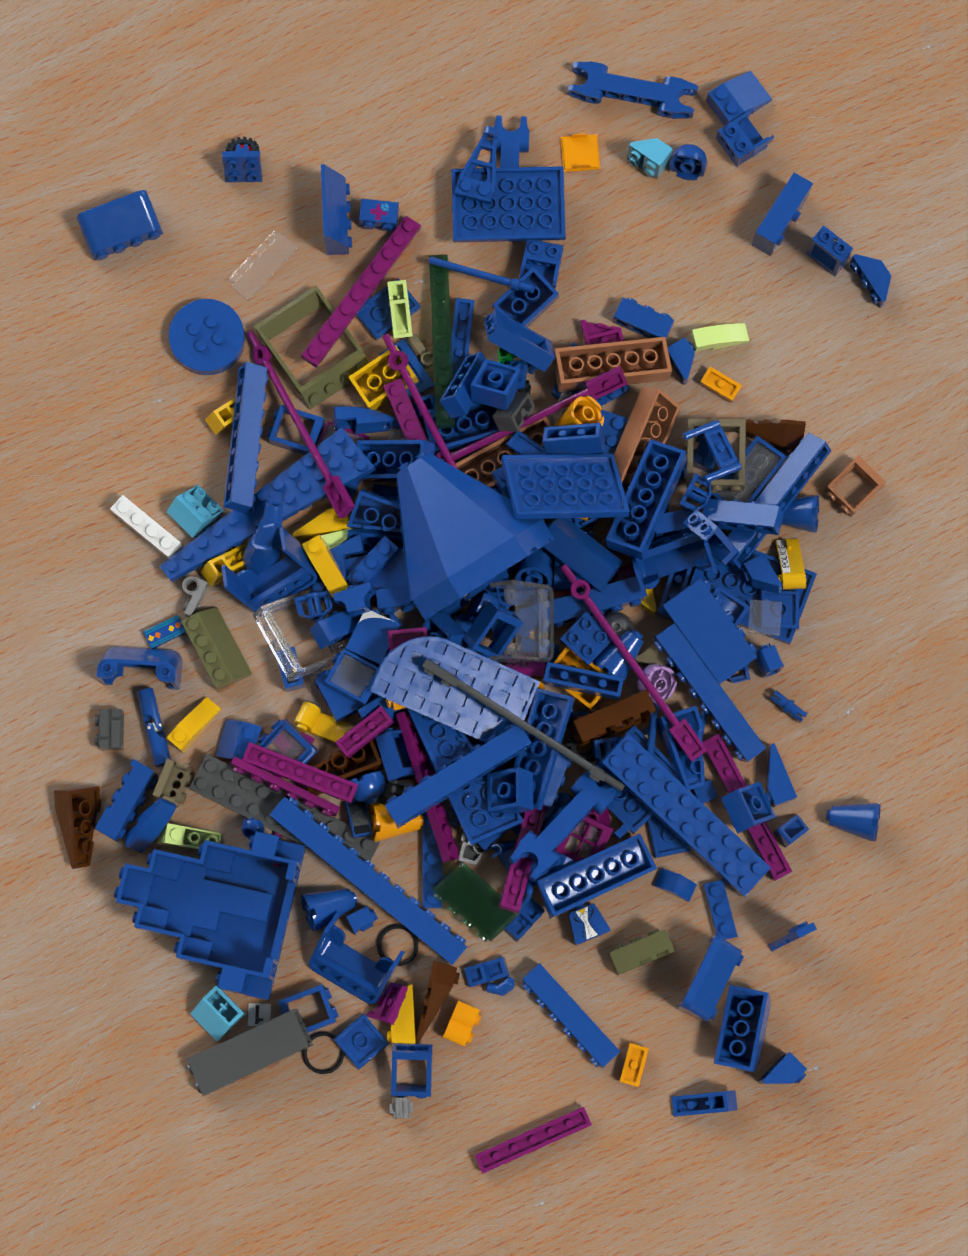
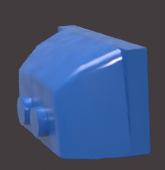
[714,985,771,1072]

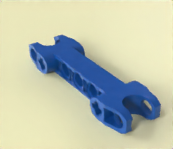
[567,61,698,119]
[494,115,529,242]
[509,764,619,882]

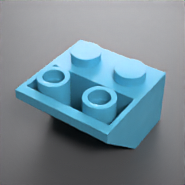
[627,138,673,179]
[166,485,224,538]
[190,985,246,1042]

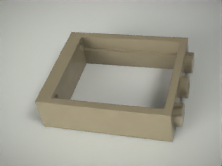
[687,419,746,493]

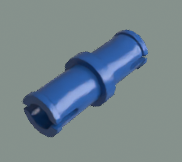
[769,690,808,723]

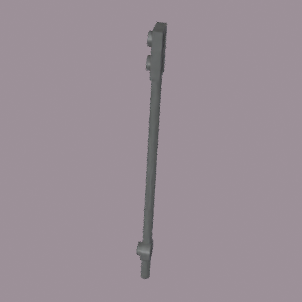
[422,657,625,791]

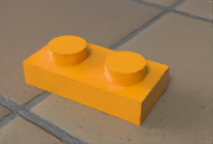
[700,366,742,403]
[619,1043,649,1087]

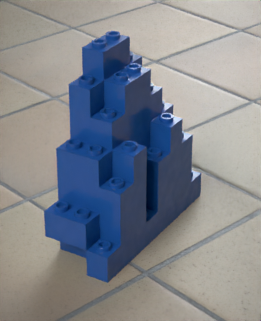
[114,831,306,1001]

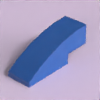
[332,406,394,434]
[126,798,176,853]

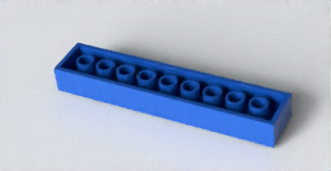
[599,734,771,897]

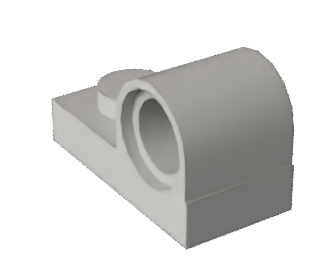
[182,576,209,617]

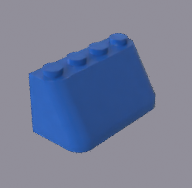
[77,190,163,260]

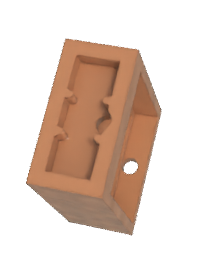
[824,456,886,517]

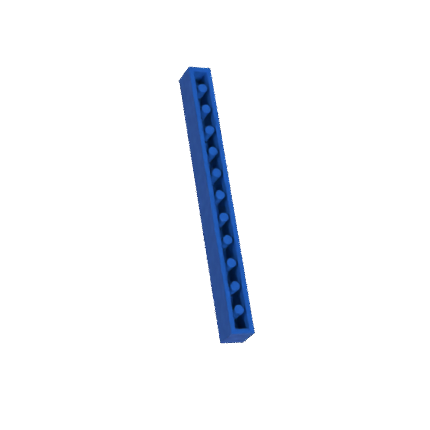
[270,796,467,965]

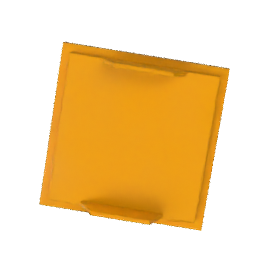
[560,133,600,172]

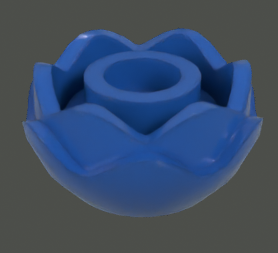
[241,817,265,839]

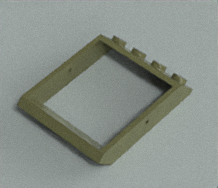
[254,286,369,409]

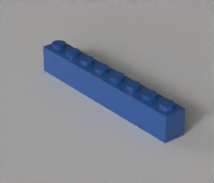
[223,361,268,513]
[727,432,831,569]
[491,576,644,642]
[653,623,766,762]
[385,724,532,829]

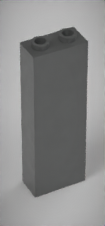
[187,1009,313,1096]

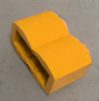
[443,1001,482,1047]

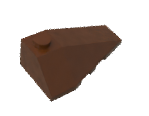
[736,419,806,455]
[54,786,101,869]
[416,961,460,1042]

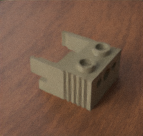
[152,759,194,808]

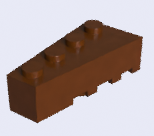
[569,689,656,747]
[307,739,384,796]

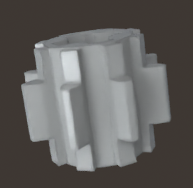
[389,1097,413,1119]

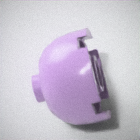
[637,663,677,703]

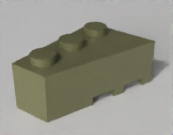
[609,929,674,976]

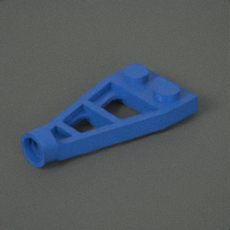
[455,126,499,204]

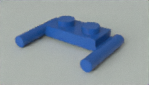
[683,420,742,483]

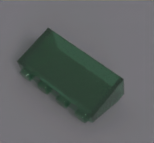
[432,860,519,942]

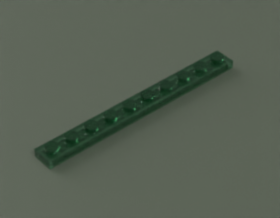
[429,255,455,429]

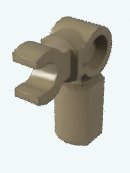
[406,334,449,369]

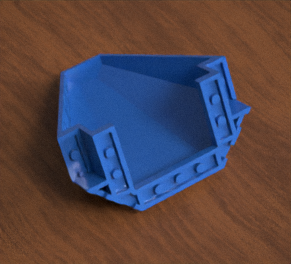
[396,452,555,620]

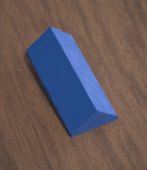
[543,518,624,592]

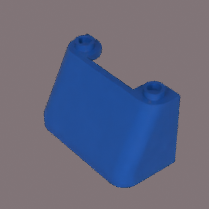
[97,646,182,690]

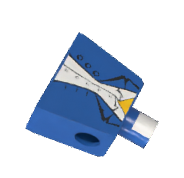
[568,903,611,946]

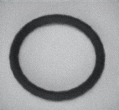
[377,924,419,966]
[303,1032,345,1074]

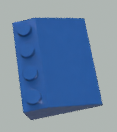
[321,164,352,255]

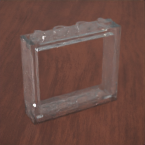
[253,589,347,682]

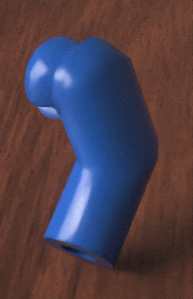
[486,977,515,996]

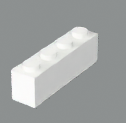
[110,495,183,559]

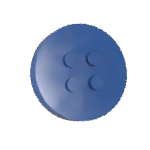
[169,299,245,375]

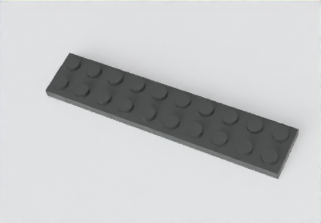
[189,754,381,862]

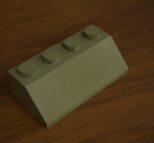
[181,607,252,692]

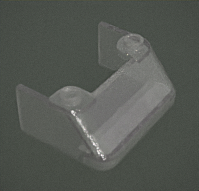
[490,580,554,663]

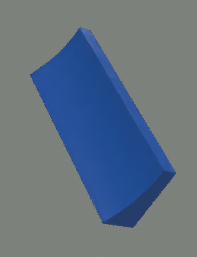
[513,688,575,810]
[536,834,657,919]

